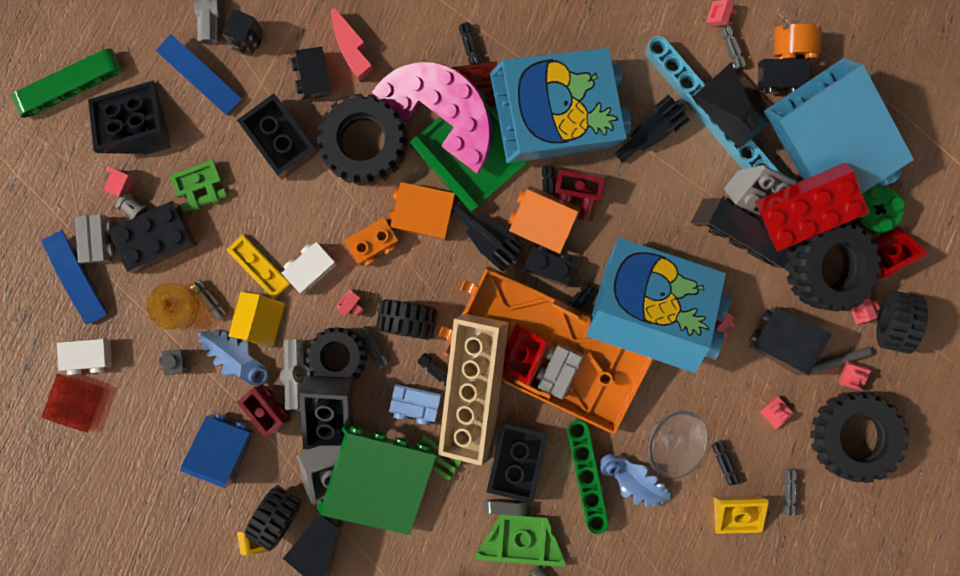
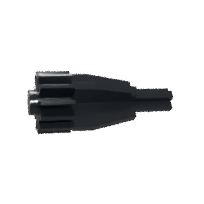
[614,94,690,163]
[451,202,526,272]

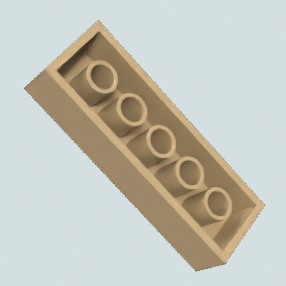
[438,313,509,466]

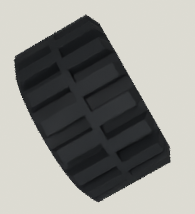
[876,291,928,354]
[375,299,438,340]
[306,327,367,382]
[245,485,302,551]

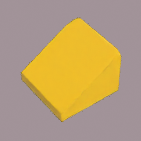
[237,530,266,555]

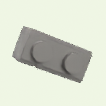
[75,214,115,265]
[536,342,584,399]

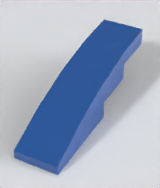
[155,34,242,115]
[41,229,108,325]

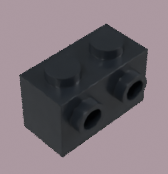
[222,9,263,55]
[290,46,331,100]
[758,59,810,94]
[523,245,576,287]

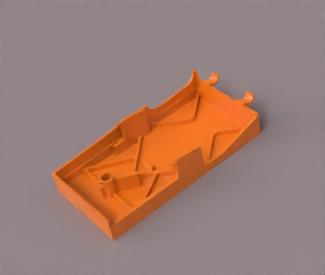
[438,266,653,435]

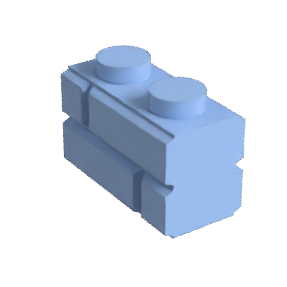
[389,384,442,425]

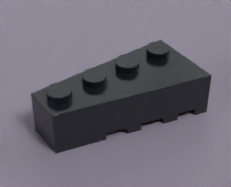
[691,196,793,268]

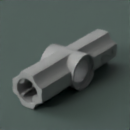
[194,0,221,45]
[280,339,310,411]

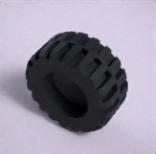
[317,94,408,186]
[785,222,881,312]
[810,392,909,483]

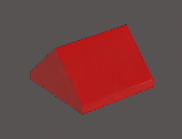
[874,227,927,280]
[503,324,550,385]

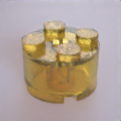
[147,283,200,330]

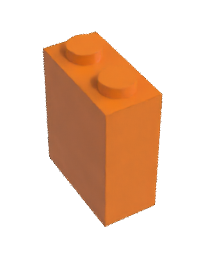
[388,182,455,241]
[508,186,581,254]

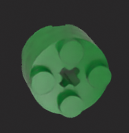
[851,186,904,235]

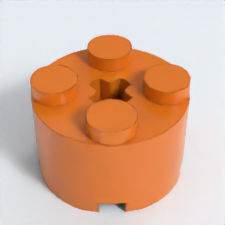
[774,24,822,62]

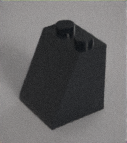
[749,307,832,376]
[282,514,343,576]

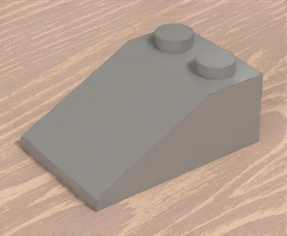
[297,446,341,505]

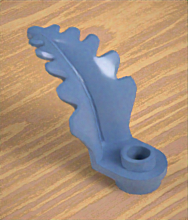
[198,329,268,386]
[599,454,671,507]

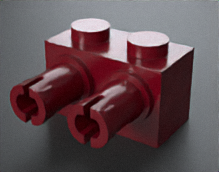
[555,167,606,221]

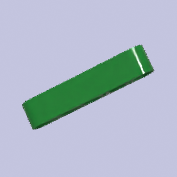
[11,48,123,118]
[566,419,608,534]

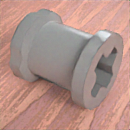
[115,192,147,219]

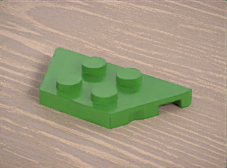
[475,515,565,567]

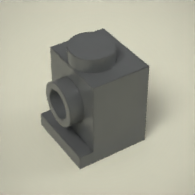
[159,349,189,375]

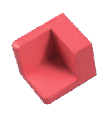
[103,167,136,198]

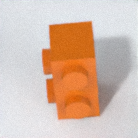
[344,217,399,267]

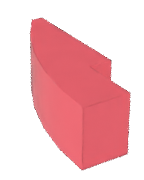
[331,8,373,82]

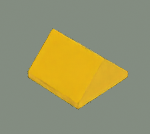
[228,292,285,348]
[714,496,768,534]

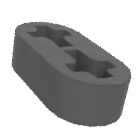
[483,500,528,516]

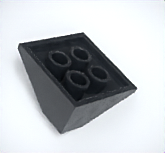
[692,62,772,149]
[88,80,171,154]

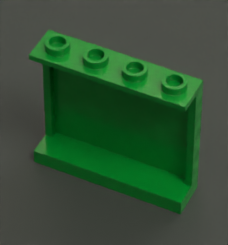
[409,89,528,212]
[317,426,436,535]

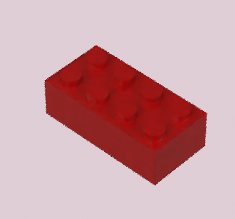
[755,163,869,252]

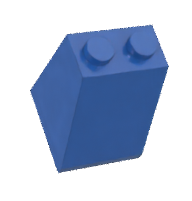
[179,413,254,488]

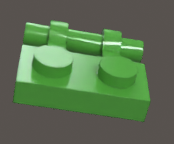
[169,159,227,212]

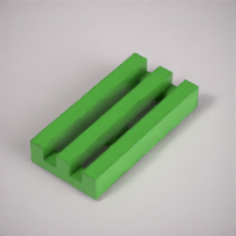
[419,435,462,481]

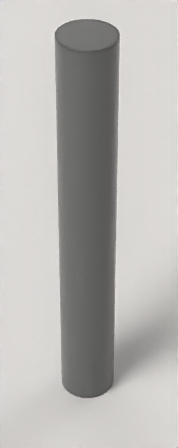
[805,347,872,376]

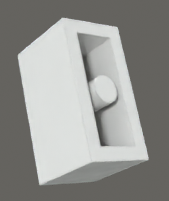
[282,242,337,295]
[57,339,112,375]

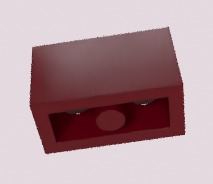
[237,384,292,438]

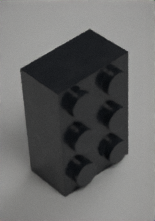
[237,93,319,180]
[108,201,197,274]
[299,376,354,449]
[486,422,548,503]

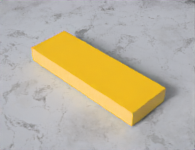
[226,234,291,300]

